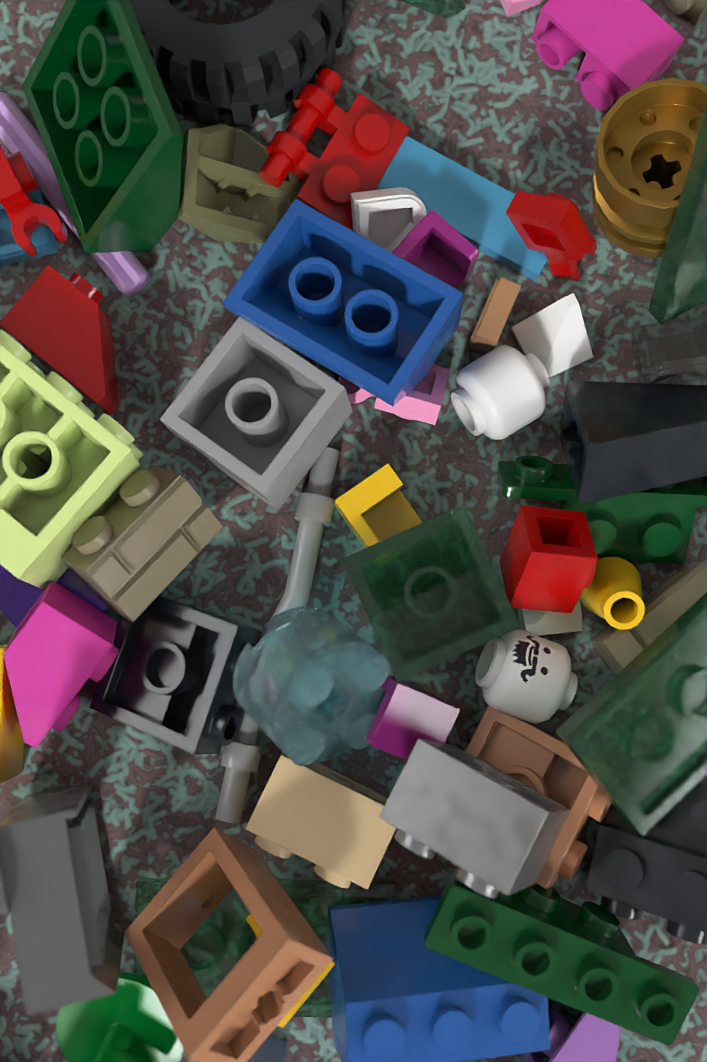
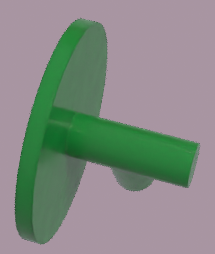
[56,972,184,1062]

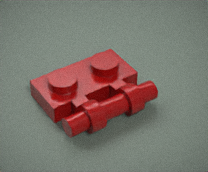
[259,68,411,230]

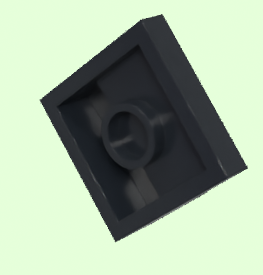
[89,594,264,755]
[585,760,707,944]

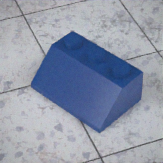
[223,199,464,406]
[328,895,550,1062]

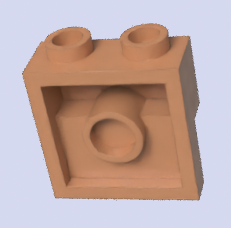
[465,706,618,889]

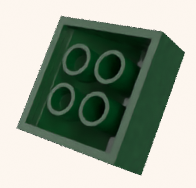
[22,0,183,253]

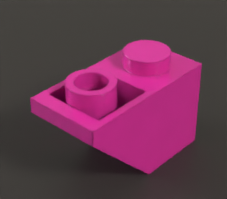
[531,0,685,111]
[3,580,119,748]

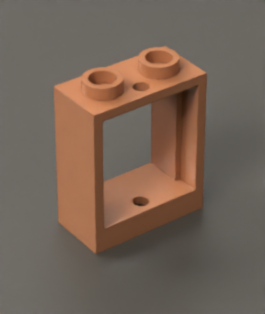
[125,827,333,1062]

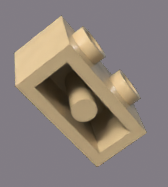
[245,746,396,889]

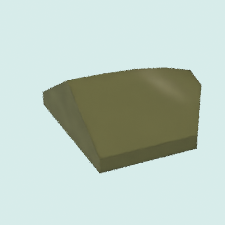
[178,123,301,244]

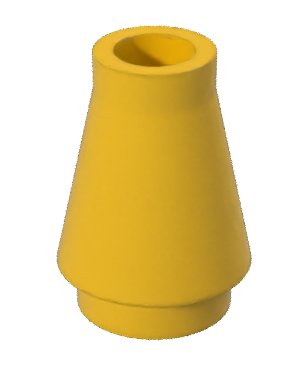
[580,557,645,630]

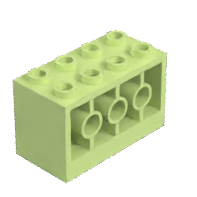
[0,329,143,590]

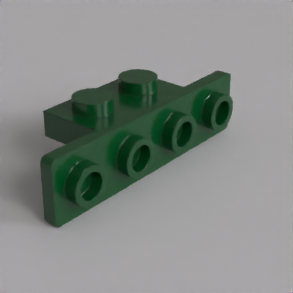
[497,456,707,564]
[423,880,699,1045]

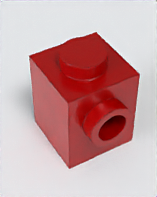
[499,505,598,613]

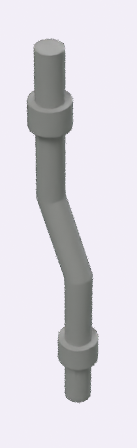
[215,447,340,824]

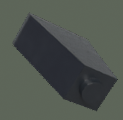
[560,381,707,502]

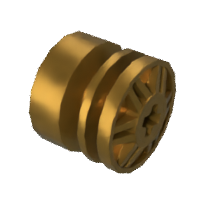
[591,78,707,258]

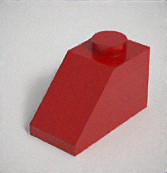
[0,265,119,415]

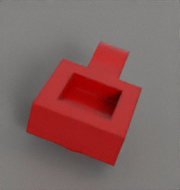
[0,142,68,257]
[505,191,597,282]

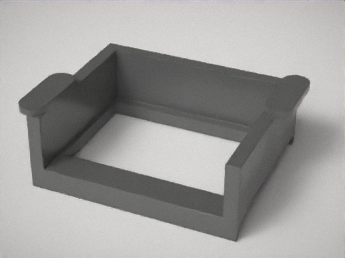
[0,782,124,1016]

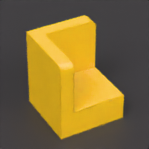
[335,464,426,566]

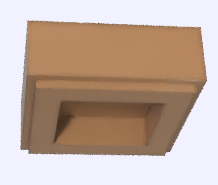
[468,277,522,355]

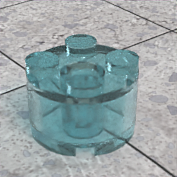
[233,606,390,766]

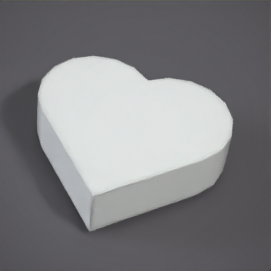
[350,187,427,252]

